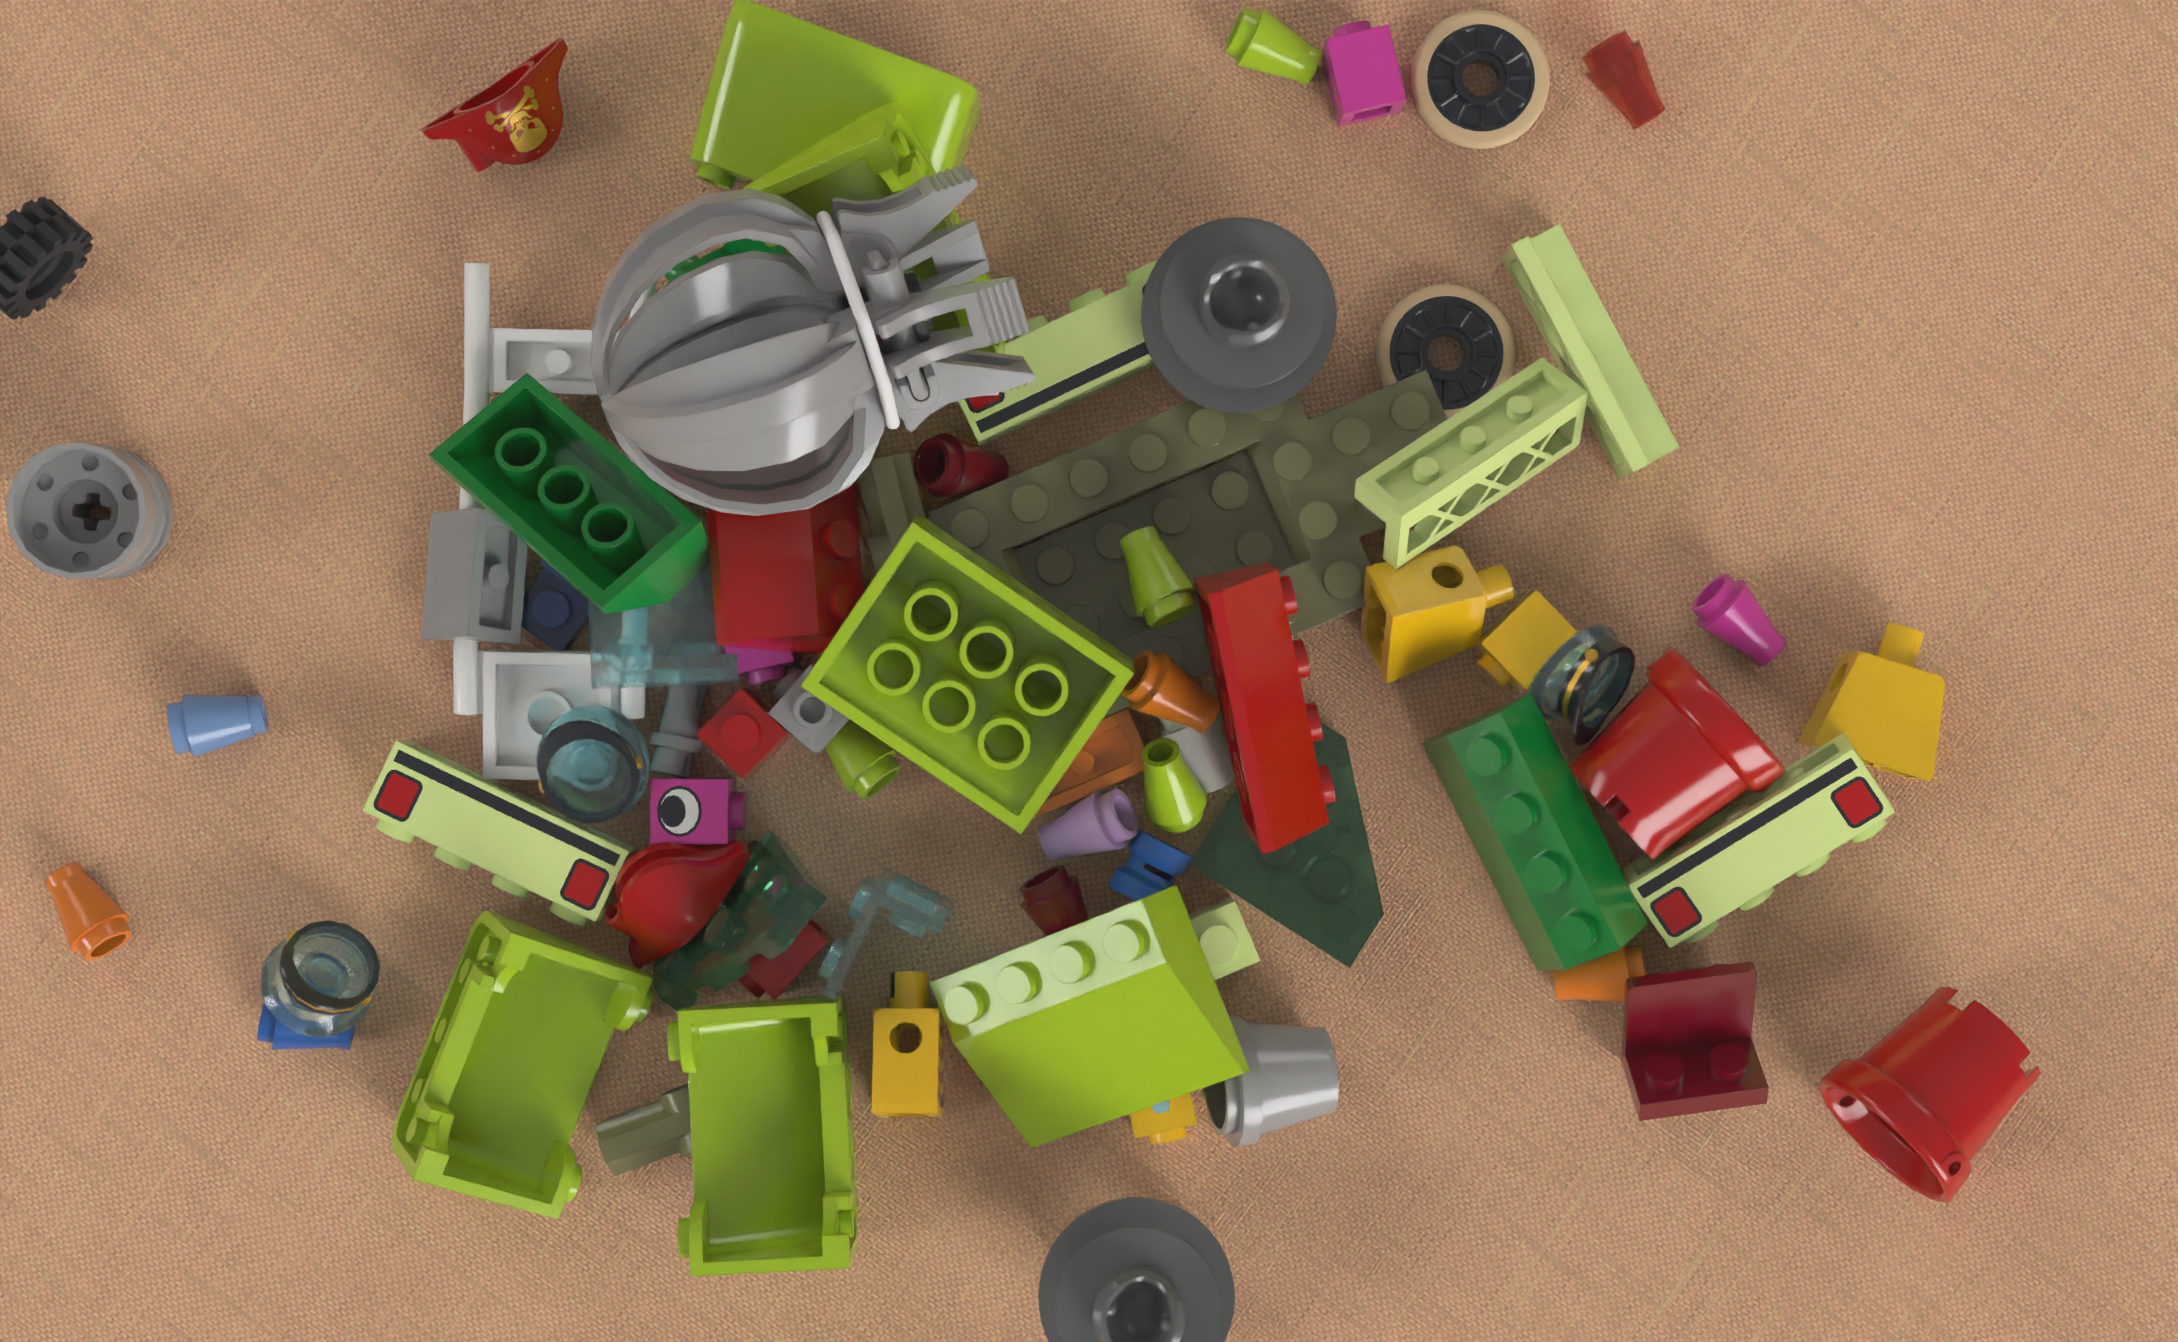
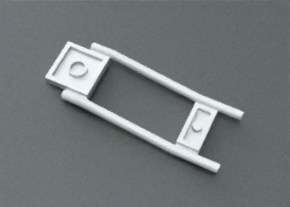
[453,263,656,782]

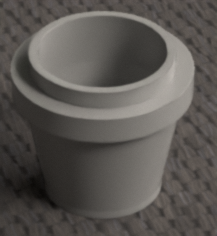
[1203,1015,1339,1147]

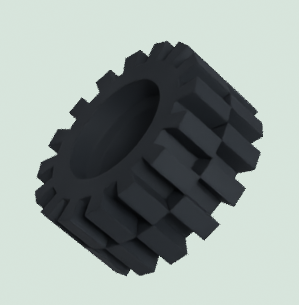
[0,197,93,319]

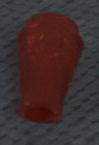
[1581,29,1666,130]

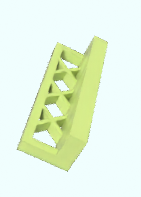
[1500,224,1679,479]
[1354,358,1588,569]

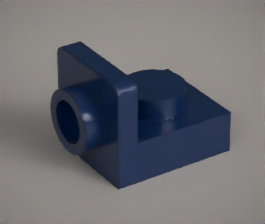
[521,559,598,651]

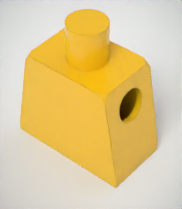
[1360,545,1514,684]
[1798,623,1946,781]

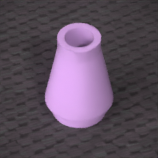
[1039,788,1138,862]

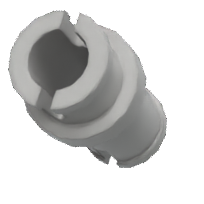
[649,676,710,778]

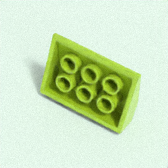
[801,513,1135,834]
[930,885,1250,1148]

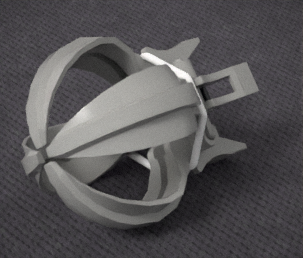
[591,164,1036,516]

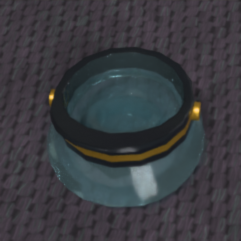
[1527,624,1635,745]
[536,705,650,823]
[260,920,380,1037]

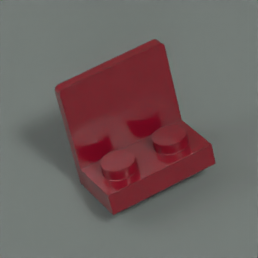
[1621,961,1769,1121]

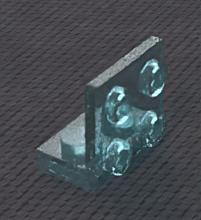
[588,564,739,689]
[818,869,956,1000]

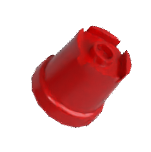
[1568,647,1786,860]
[1819,987,2041,1203]

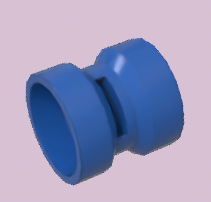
[1108,829,1194,901]

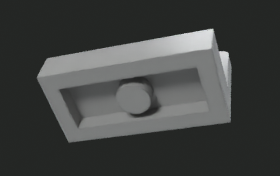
[421,508,528,645]

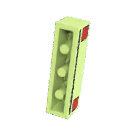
[958,260,1158,447]
[1623,732,1896,948]
[362,740,639,926]

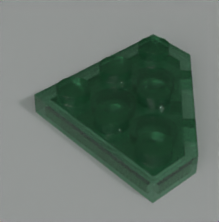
[1190,722,1384,968]
[652,830,827,1011]

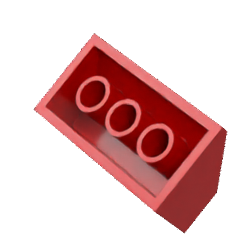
[706,483,863,654]
[1193,562,1335,854]

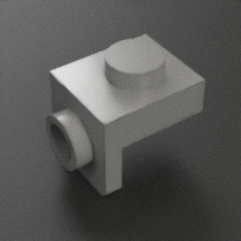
[768,664,849,753]

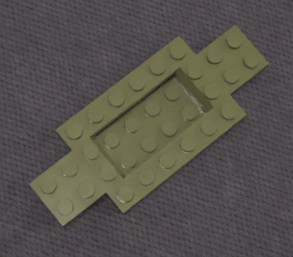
[928,370,1447,717]

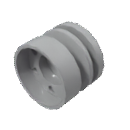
[6,442,174,579]

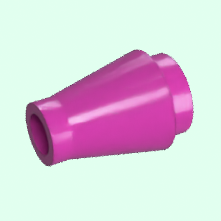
[1691,574,1786,666]

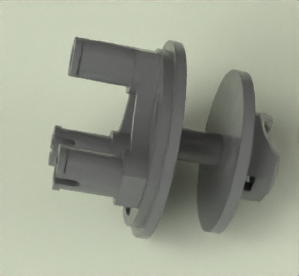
[1141,217,1337,413]
[1038,1197,1235,1342]

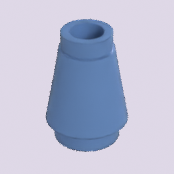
[167,695,268,757]

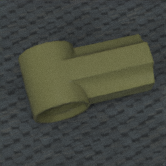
[857,453,932,573]
[595,1083,692,1176]

